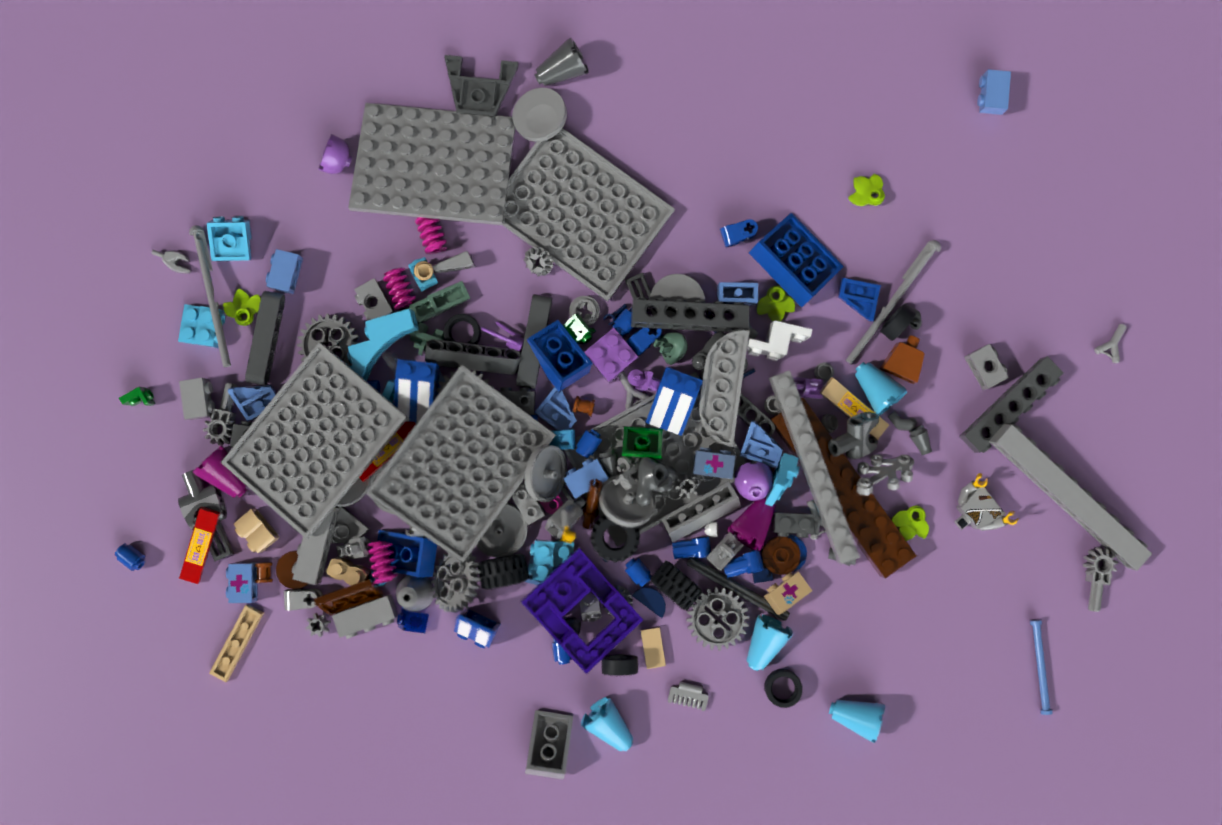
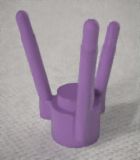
[481,321,524,352]

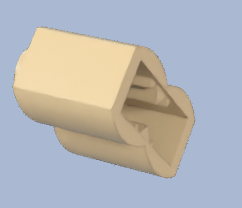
[234,508,280,553]
[326,557,371,586]

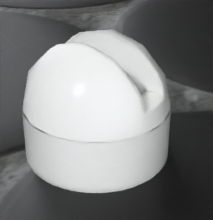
[704,522,718,537]

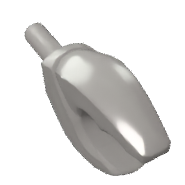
[152,250,191,274]

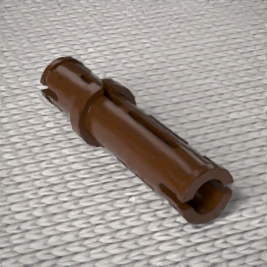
[582,479,602,529]

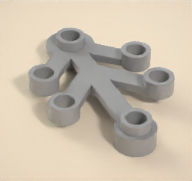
[857,454,914,495]

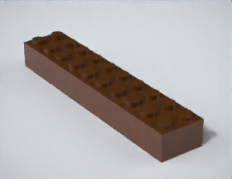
[770,397,917,579]

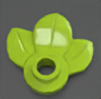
[848,174,885,206]
[757,286,795,322]
[223,289,261,326]
[891,506,929,541]

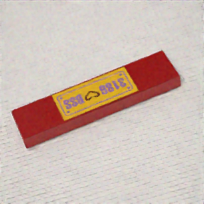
[359,421,417,482]
[179,507,220,584]

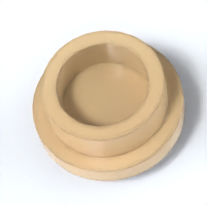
[414,261,433,280]

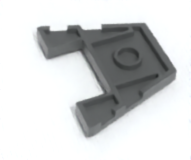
[444,55,519,117]

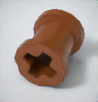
[573,396,595,417]
[255,562,273,583]

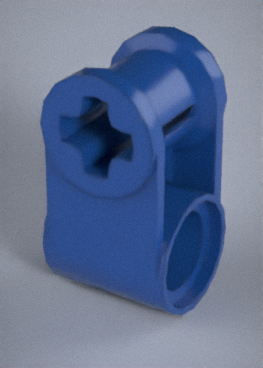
[720,219,758,247]
[626,328,662,356]

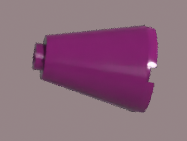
[193,445,248,498]
[727,497,776,551]

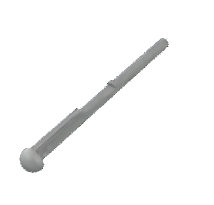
[189,225,231,367]
[845,240,941,365]

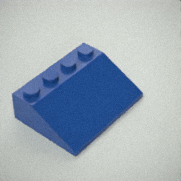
[749,213,844,308]

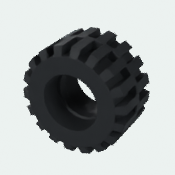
[591,515,640,562]
[477,554,529,589]
[650,561,702,611]

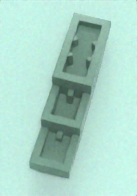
[398,281,470,323]

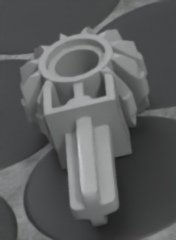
[202,383,237,446]
[1082,547,1119,612]

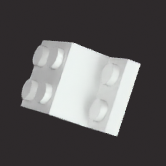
[747,320,812,361]

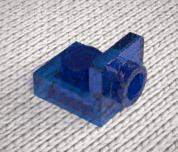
[397,608,429,634]

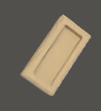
[641,627,666,669]

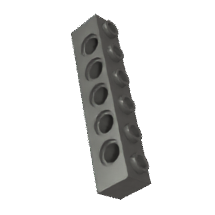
[631,297,749,332]
[959,356,1063,453]

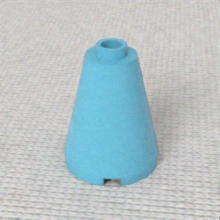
[855,362,907,416]
[746,614,793,671]
[581,697,633,751]
[829,700,885,743]

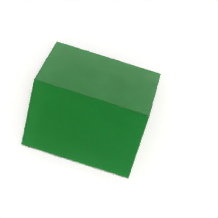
[622,426,663,459]

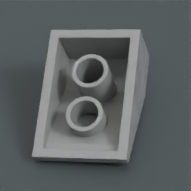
[525,710,573,779]

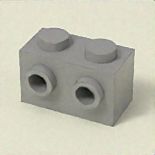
[179,378,215,420]

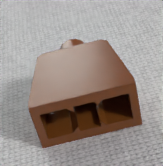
[880,335,925,384]

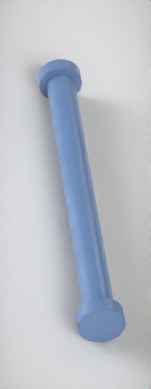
[1030,620,1053,715]

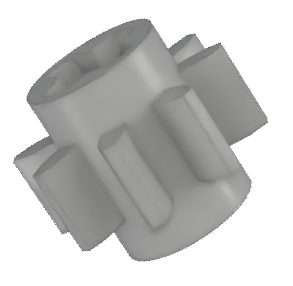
[675,474,699,499]
[305,613,331,638]

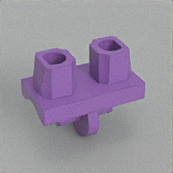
[627,369,661,391]
[793,377,823,399]

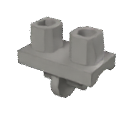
[612,456,640,491]
[706,532,744,571]
[336,536,372,560]

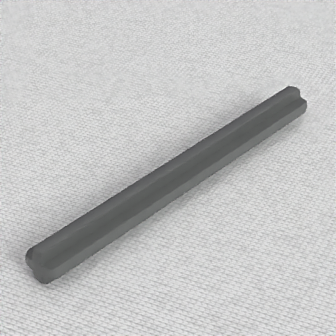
[686,557,790,621]

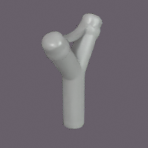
[1094,324,1127,363]
[618,372,650,410]
[807,499,826,540]

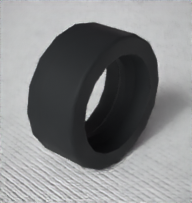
[880,304,916,341]
[444,313,481,344]
[602,654,638,676]
[764,669,803,708]

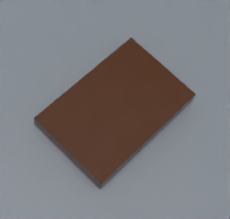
[314,579,383,615]

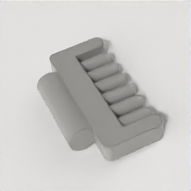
[668,681,708,711]

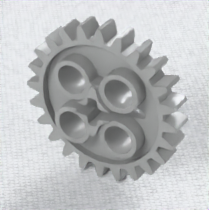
[297,314,359,366]
[431,553,481,613]
[686,587,749,651]

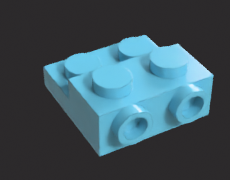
[207,216,252,261]
[178,304,226,348]
[765,453,800,506]
[529,540,574,581]

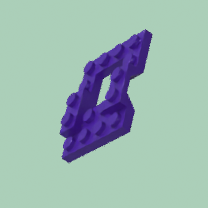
[520,548,643,674]

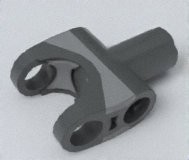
[828,412,879,459]
[178,470,227,530]

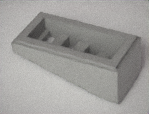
[433,251,475,273]

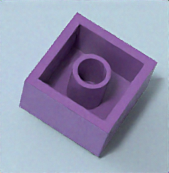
[584,328,638,383]

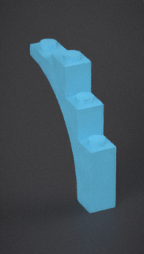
[347,309,419,381]

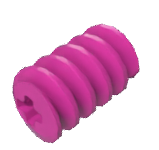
[415,217,447,254]
[383,267,416,311]
[367,541,398,584]

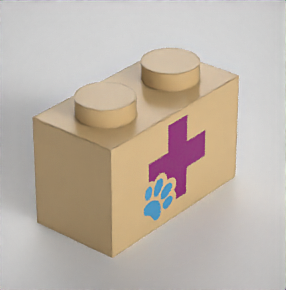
[764,572,812,615]

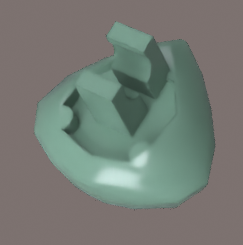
[653,333,688,365]

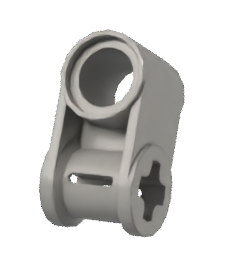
[284,588,323,611]

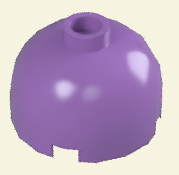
[318,134,352,174]
[734,462,774,501]

